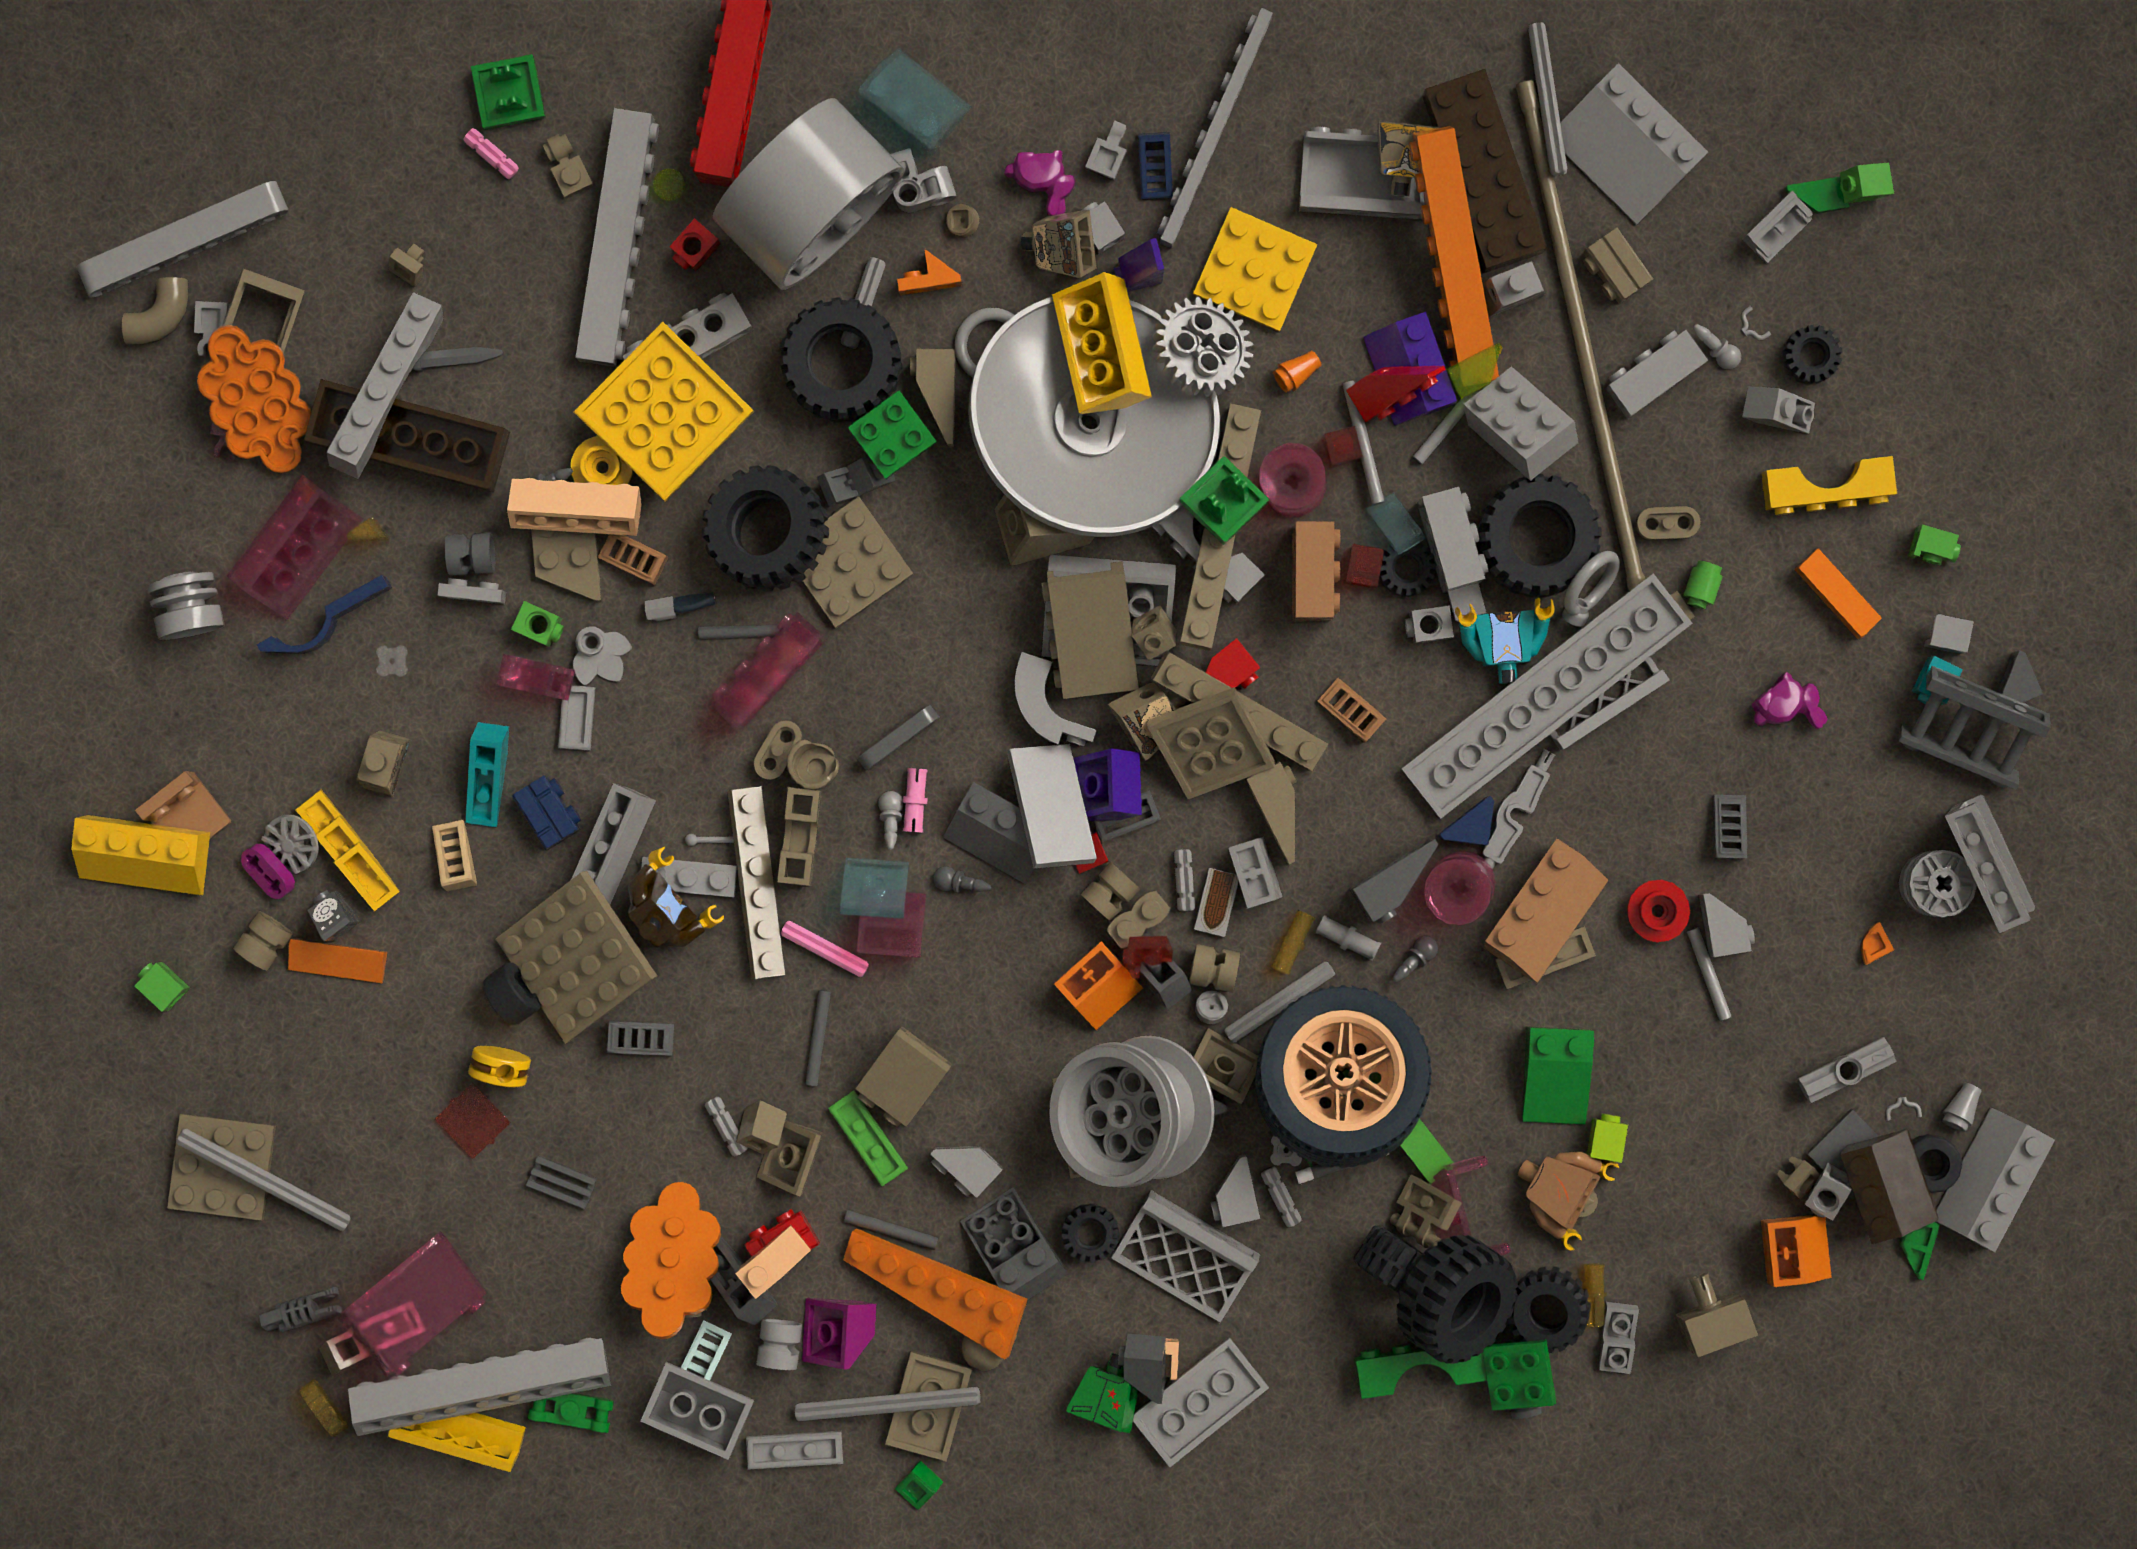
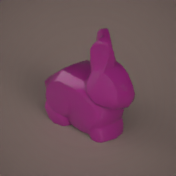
[1004,150,1076,216]
[1752,671,1828,729]

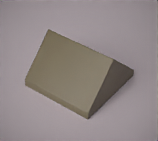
[1193,1028,1258,1104]
[757,1120,823,1196]

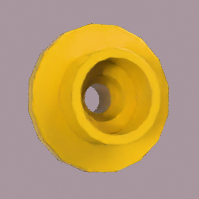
[571,436,633,485]

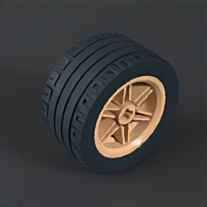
[1255,985,1432,1168]

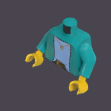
[1455,598,1554,684]

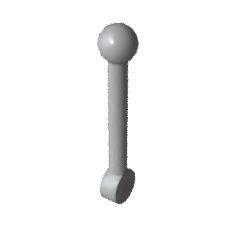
[685,834,734,846]

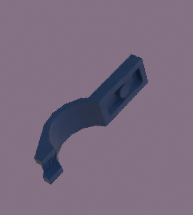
[256,575,392,654]

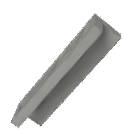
[1549,657,1669,750]

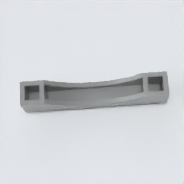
[327,292,443,479]

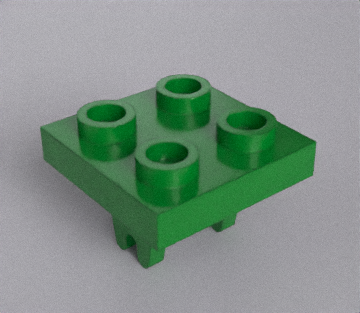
[471,54,546,130]
[848,391,937,480]
[1179,456,1270,545]
[1483,1340,1557,1411]

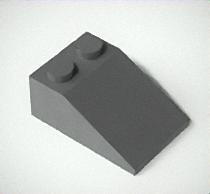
[1349,839,1438,924]

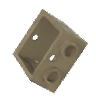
[222,269,304,353]

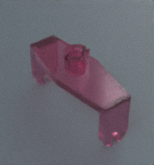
[1444,1156,1511,1256]

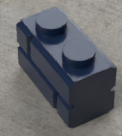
[512,776,581,850]

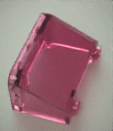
[338,1232,487,1377]

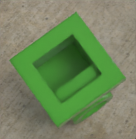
[1908,524,1961,565]

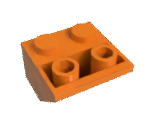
[1054,941,1143,1030]
[1761,1215,1832,1287]

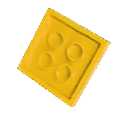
[1193,207,1317,332]

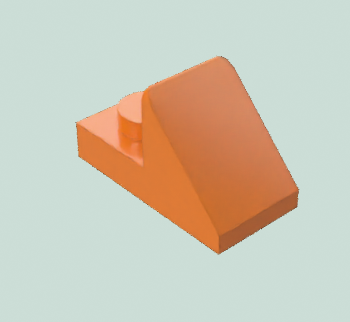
[897,250,962,296]

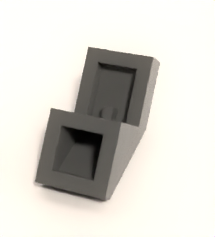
[817,456,896,506]

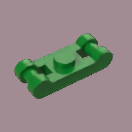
[527,1393,614,1433]

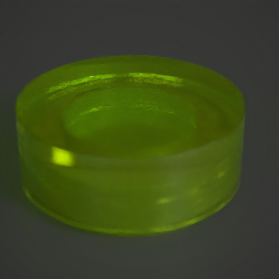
[653,169,686,201]

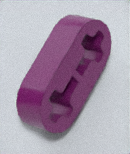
[241,844,295,899]

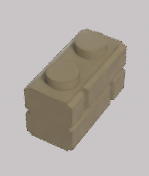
[1583,228,1653,304]

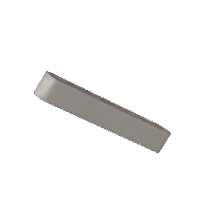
[76,181,289,297]

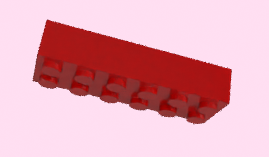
[690,0,773,188]

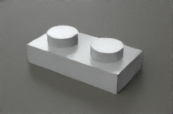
[438,578,506,605]

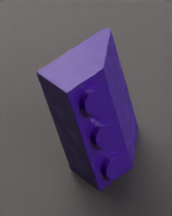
[1363,312,1457,426]

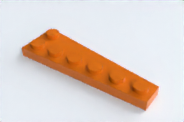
[843,1228,1028,1359]

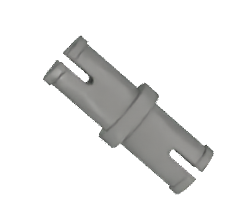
[1315,915,1381,961]

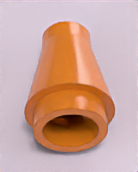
[1273,350,1322,393]

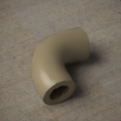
[122,277,188,344]

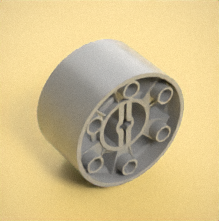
[713,98,904,290]

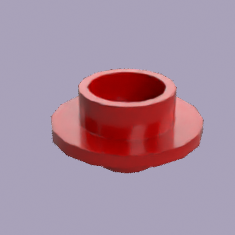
[1627,879,1690,942]

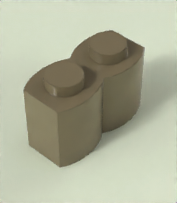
[1107,891,1170,948]

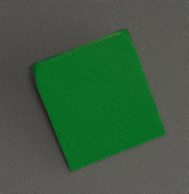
[895,1461,943,1510]

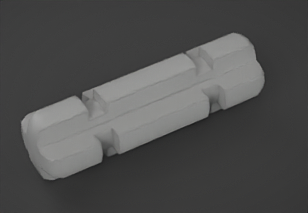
[1174,849,1195,911]
[705,1097,748,1157]
[1261,1167,1302,1227]

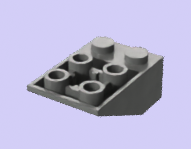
[960,1187,1068,1300]

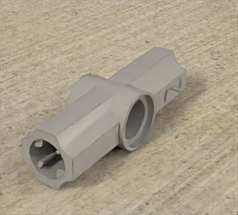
[1797,1037,1896,1103]

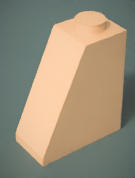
[735,1225,811,1299]

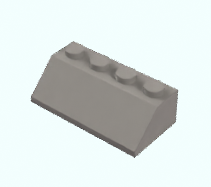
[1936,1107,2055,1252]

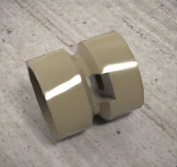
[1081,862,1140,922]
[233,911,293,971]
[1189,944,1240,992]

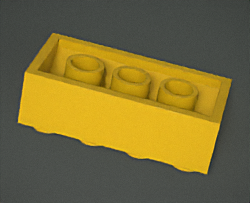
[1052,272,1152,414]
[71,815,210,895]

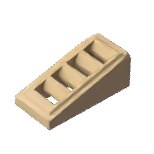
[432,820,477,891]

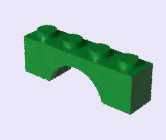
[1354,1344,1487,1399]

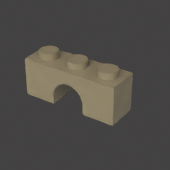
[777,787,822,886]

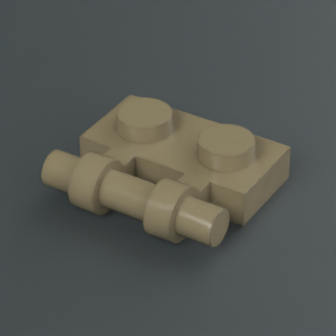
[1390,1174,1462,1248]

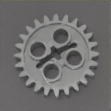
[1152,297,1253,397]

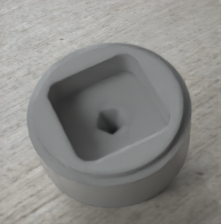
[1195,991,1228,1024]

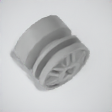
[147,572,225,640]
[1899,850,1977,917]

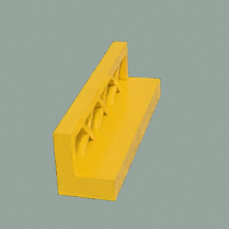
[388,1413,526,1472]

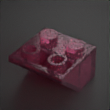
[857,889,927,958]

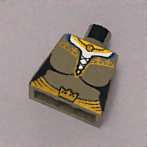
[1377,121,1438,196]

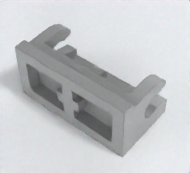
[1742,191,1813,264]
[1228,837,1283,908]

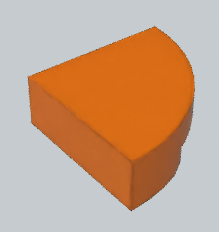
[1861,922,1894,965]

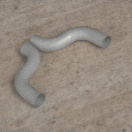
[1741,306,1771,340]
[1886,1097,1922,1121]

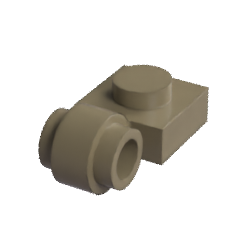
[543,134,593,198]

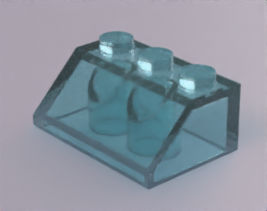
[858,48,972,156]

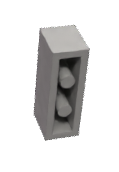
[1605,330,1708,419]

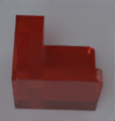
[1345,544,1384,589]

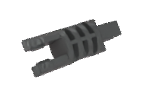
[259,1287,343,1332]

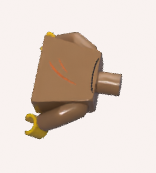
[1518,1152,1619,1251]

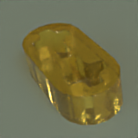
[300,1379,348,1437]

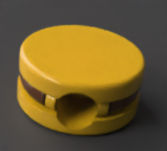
[468,1046,531,1087]

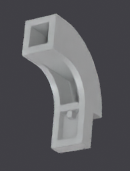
[1015,652,1096,746]

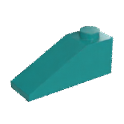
[465,722,509,827]

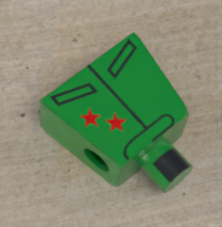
[1066,1352,1138,1433]

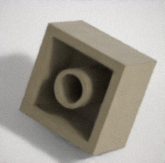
[1675,1273,1758,1357]

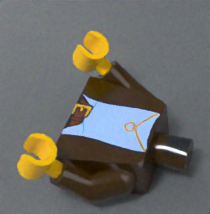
[628,847,724,947]

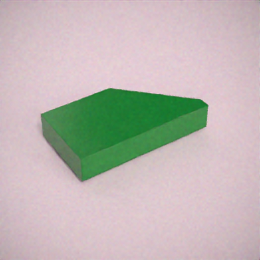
[1785,177,1850,214]
[1899,1222,1940,1280]

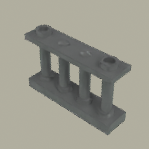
[1899,666,2051,790]

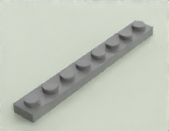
[1157,8,1273,249]

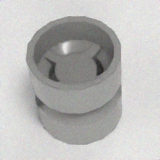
[756,1319,802,1370]

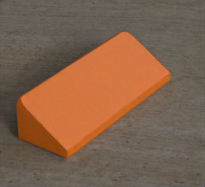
[1794,548,1882,639]
[288,939,387,983]

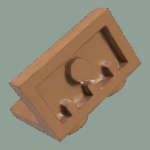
[135,771,231,840]

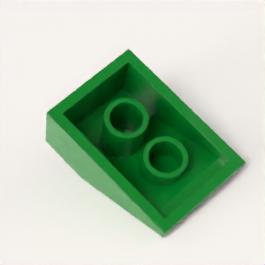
[1522,1026,1594,1124]

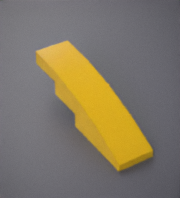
[296,789,400,911]

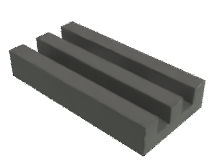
[1094,790,1161,842]
[526,1155,597,1209]

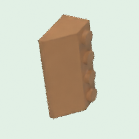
[1484,839,1608,984]

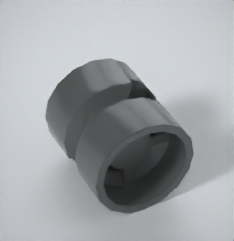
[445,532,496,576]

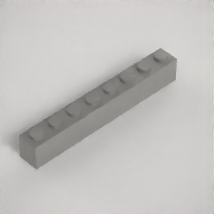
[575,108,659,367]
[348,1338,611,1436]

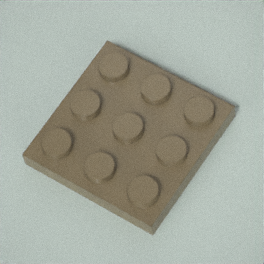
[802,497,914,629]
[1147,687,1275,799]
[167,1113,276,1221]

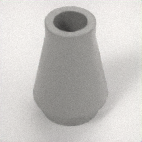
[1942,1083,1982,1132]

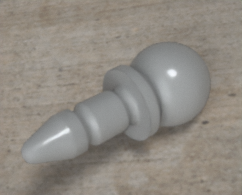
[1694,324,1741,370]
[878,791,903,850]

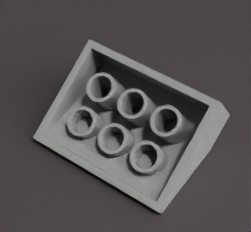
[1560,63,1708,225]
[1042,555,1176,666]

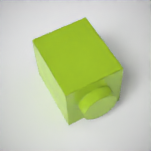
[1587,1113,1628,1163]

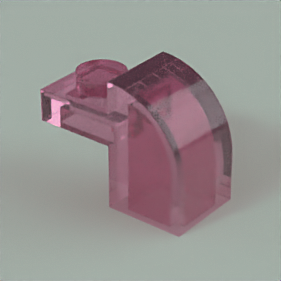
[496,654,575,701]

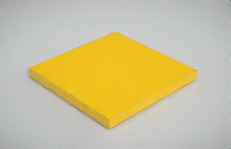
[574,322,754,502]

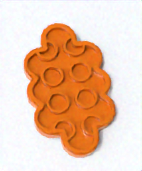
[197,325,311,473]
[621,1182,721,1340]

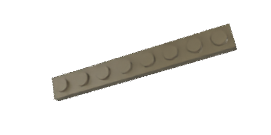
[1179,403,1261,651]

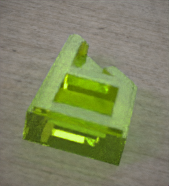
[1446,342,1502,399]

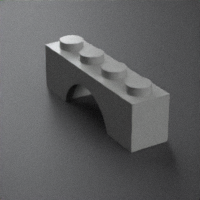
[1151,506,1265,603]

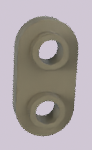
[1635,506,1701,540]
[754,721,802,780]

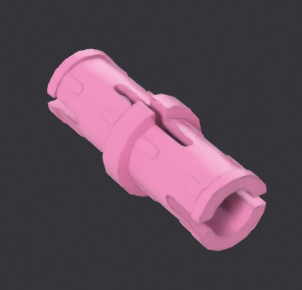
[903,768,928,833]

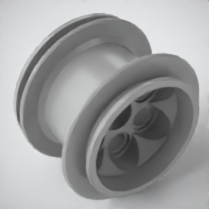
[1049,1036,1214,1188]

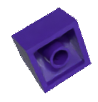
[1073,748,1142,821]

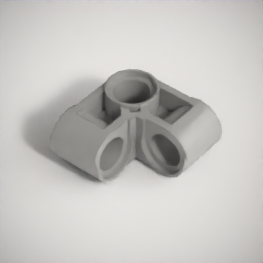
[890,148,957,213]

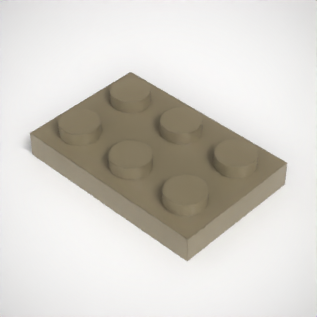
[885,1351,972,1462]

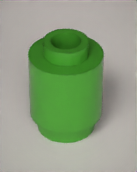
[1683,560,1723,609]

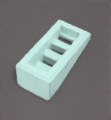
[681,1320,732,1380]

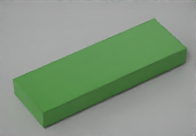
[828,1090,908,1186]

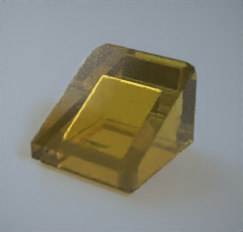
[347,518,390,542]

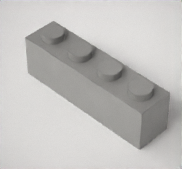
[571,783,656,905]

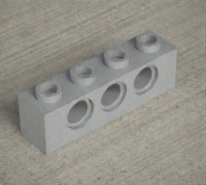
[623,293,753,360]

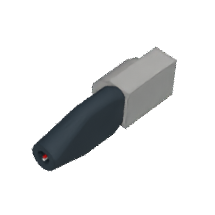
[645,593,716,621]

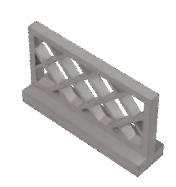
[1111,1190,1260,1323]

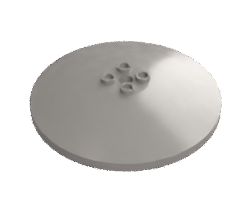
[968,297,1220,537]

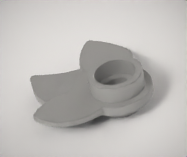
[573,627,632,685]

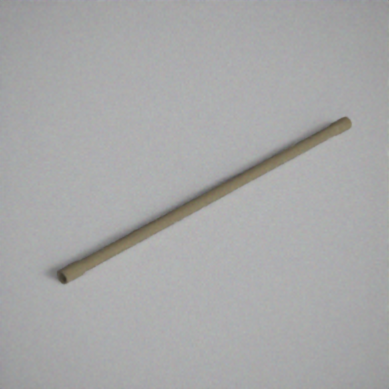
[1516,80,1645,592]

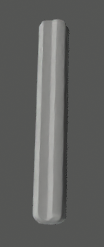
[1224,962,1335,1043]

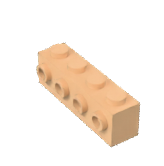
[507,478,642,536]

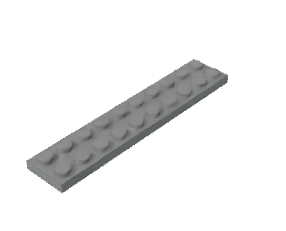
[1402,573,1693,819]

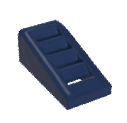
[1138,132,1173,199]

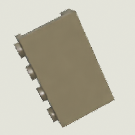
[1042,561,1139,699]

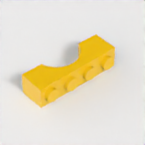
[1762,456,1897,515]

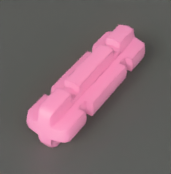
[463,128,519,179]

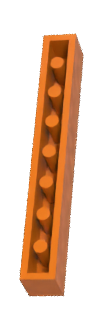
[1409,126,1499,387]

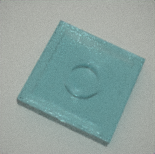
[840,858,909,919]

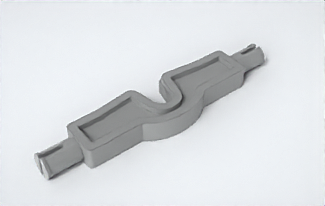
[1476,749,1556,880]

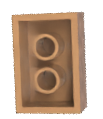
[1292,521,1340,621]

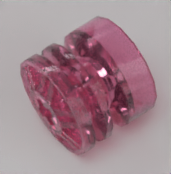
[1259,443,1327,517]
[1424,851,1496,925]

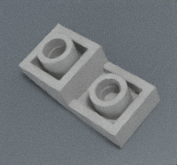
[1599,1302,1639,1374]

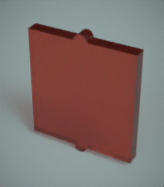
[435,1083,511,1159]

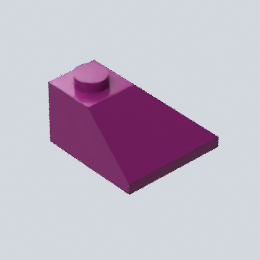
[802,1298,876,1369]

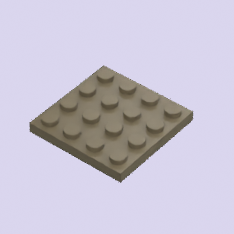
[496,870,657,1044]

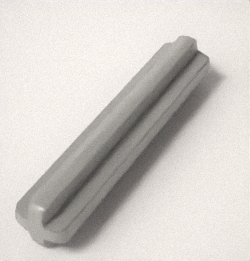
[841,257,885,349]

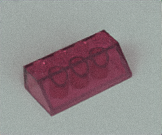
[227,475,363,620]
[711,612,827,731]

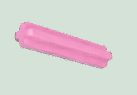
[781,921,869,977]

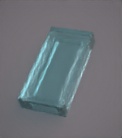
[1367,493,1426,555]

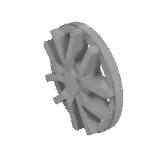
[261,815,319,874]

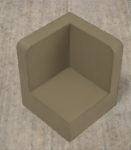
[736,1100,787,1154]

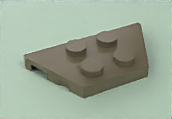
[531,529,602,601]

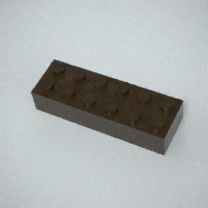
[1422,69,1547,274]
[304,379,510,493]

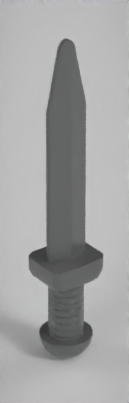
[412,347,503,372]

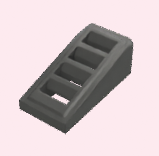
[1712,795,1747,859]
[607,1020,675,1056]

